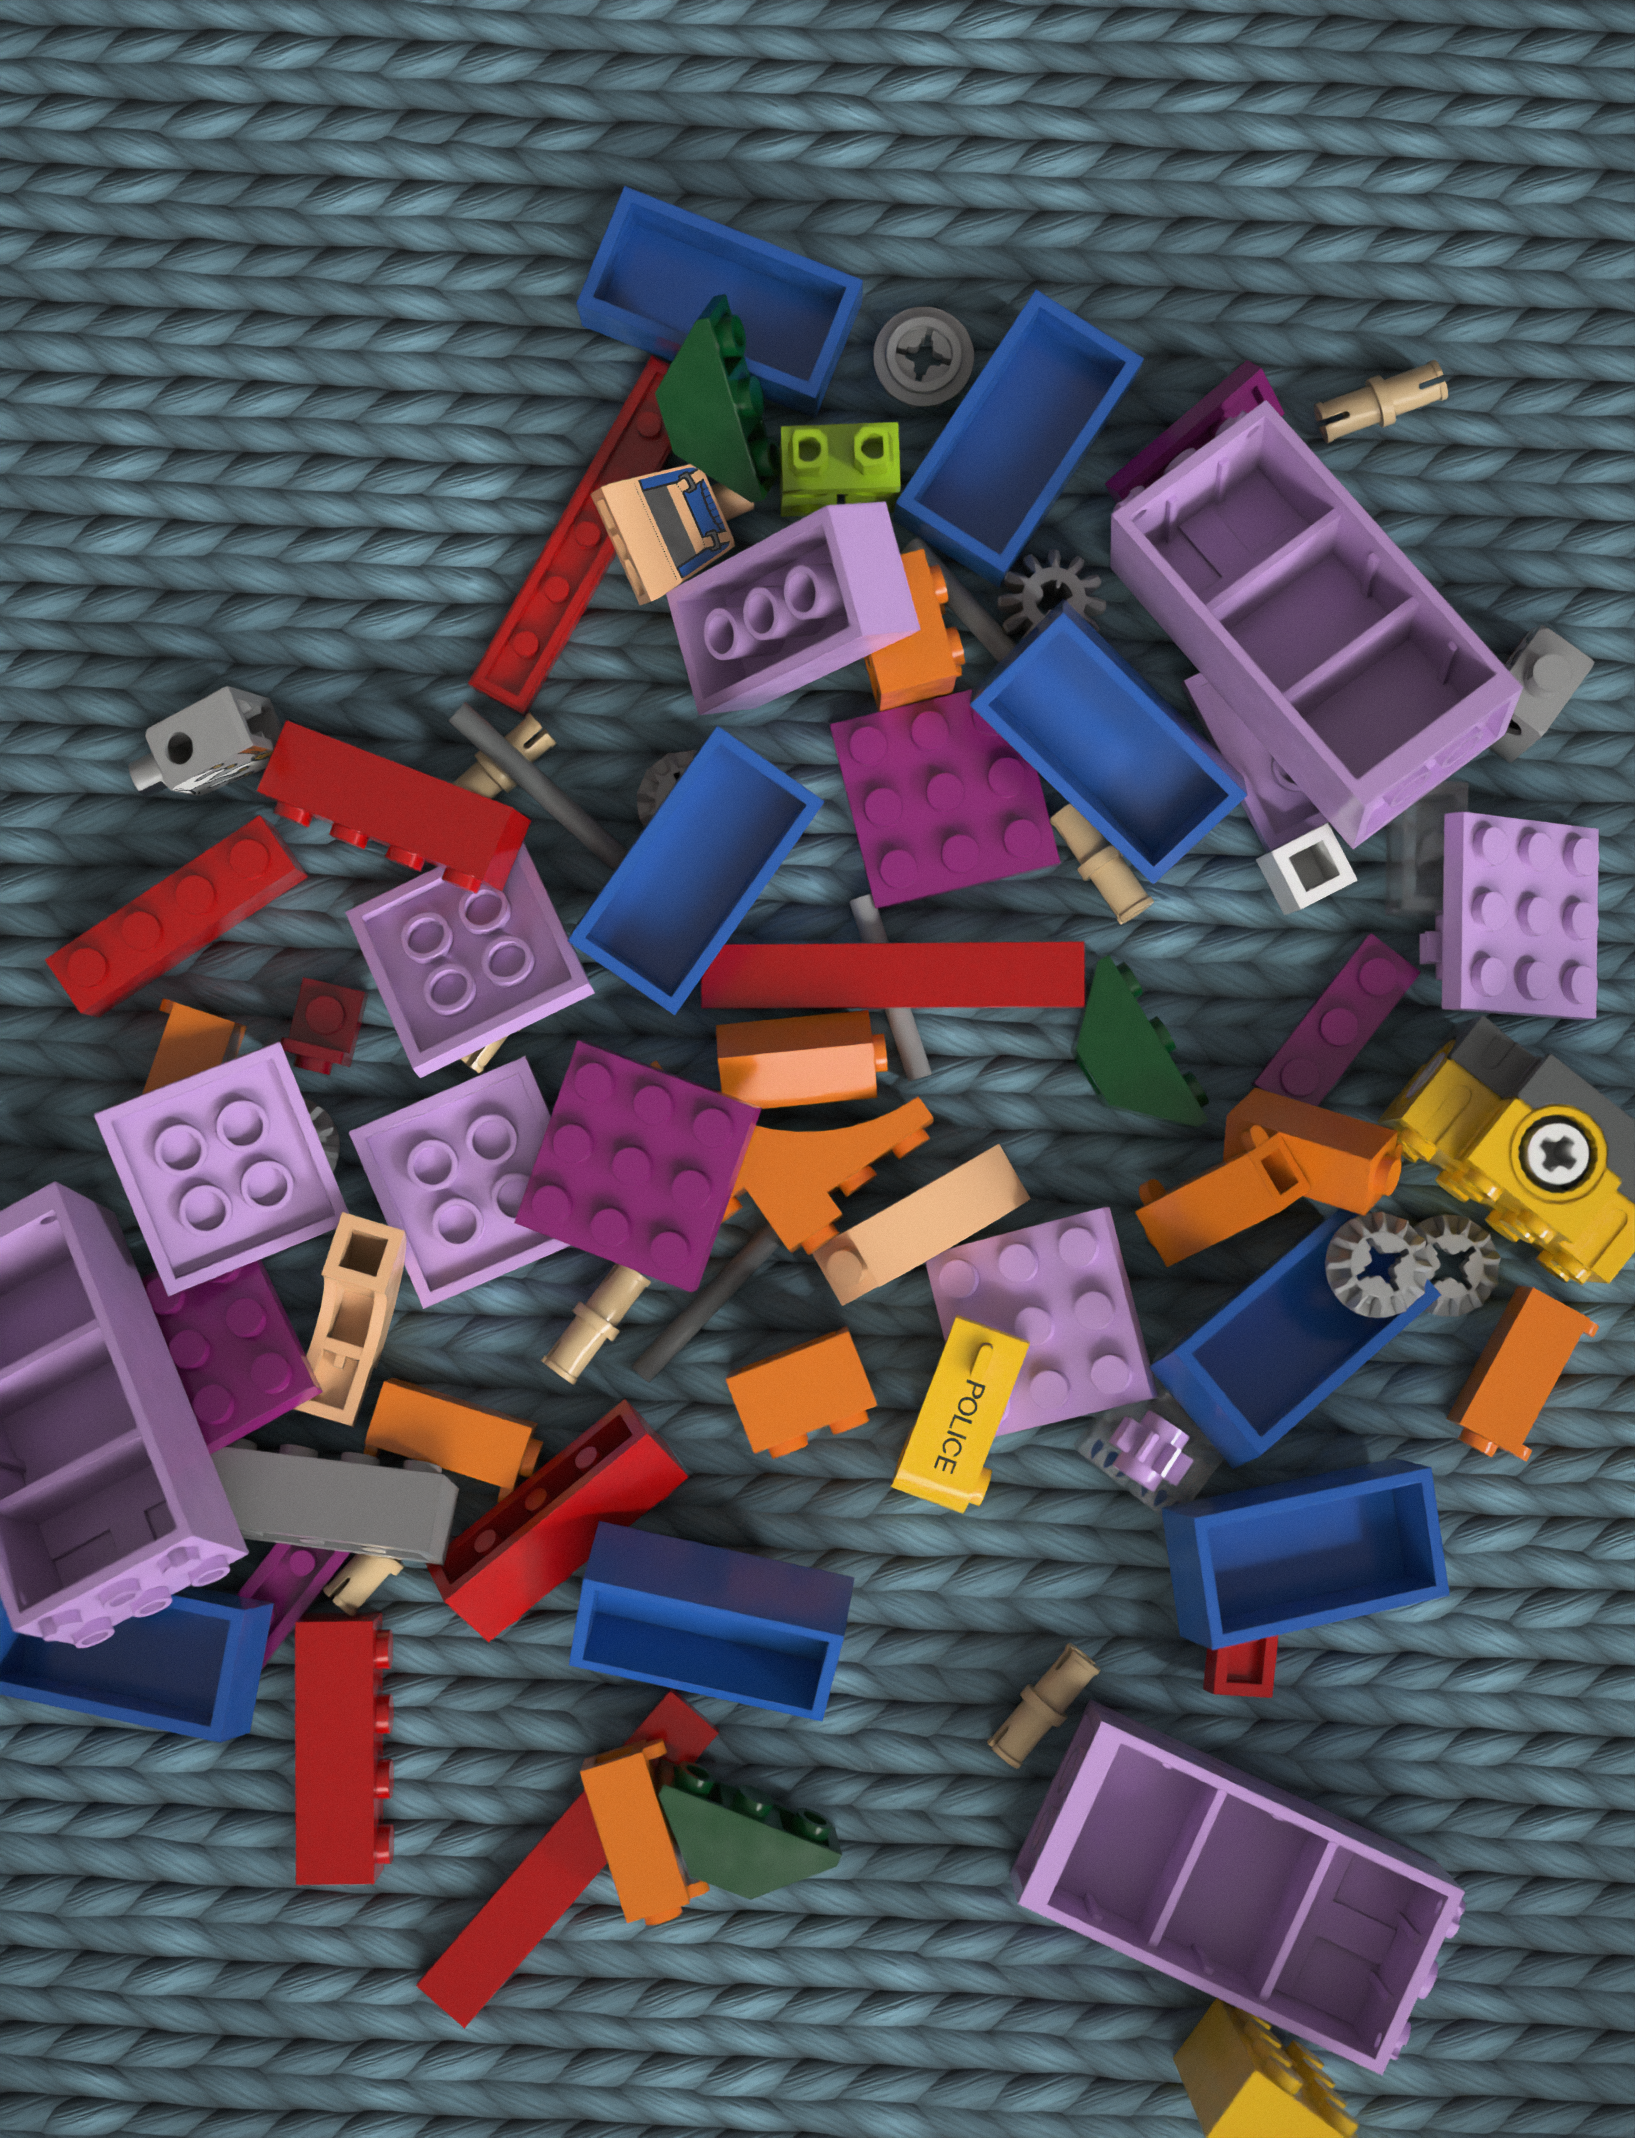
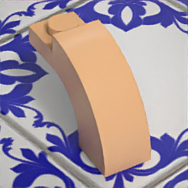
[812,1144,1031,1306]
[293,1212,407,1428]

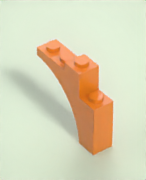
[650,1060,934,1255]

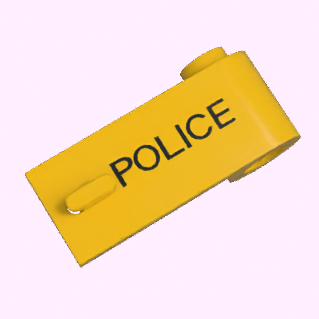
[890,1314,1030,1514]

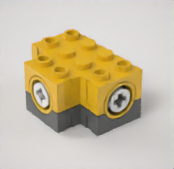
[1377,1016,1635,1285]

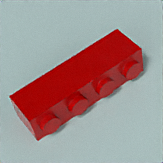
[257,720,531,894]
[45,815,309,1018]
[425,1399,688,1643]
[295,1612,394,1885]

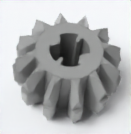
[997,549,1106,639]

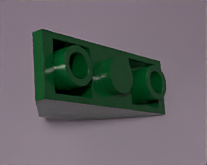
[655,294,781,503]
[1070,955,1209,1128]
[655,1759,842,1900]

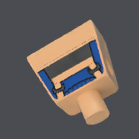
[591,464,754,605]

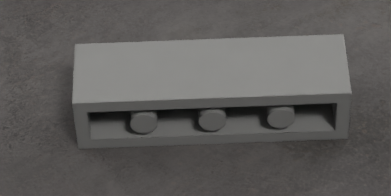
[210,1438,459,1565]

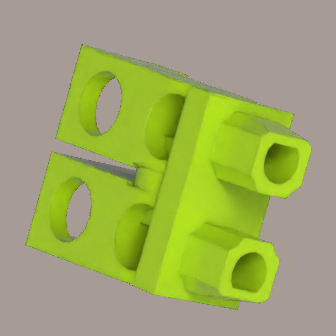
[779,422,901,517]

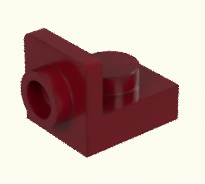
[281,977,369,1075]

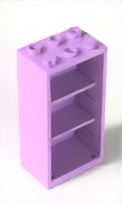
[1110,400,1523,849]
[0,1181,249,1648]
[1010,1699,1466,2075]

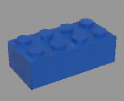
[576,186,863,418]
[894,289,1144,588]
[970,599,1248,885]
[567,724,825,1015]
[1149,1207,1441,1469]
[1161,1458,1450,1650]
[569,1521,855,1722]
[0,1586,274,1743]

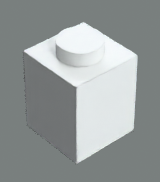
[1256,823,1357,915]

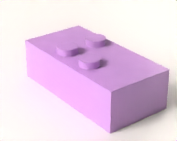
[666,502,920,715]

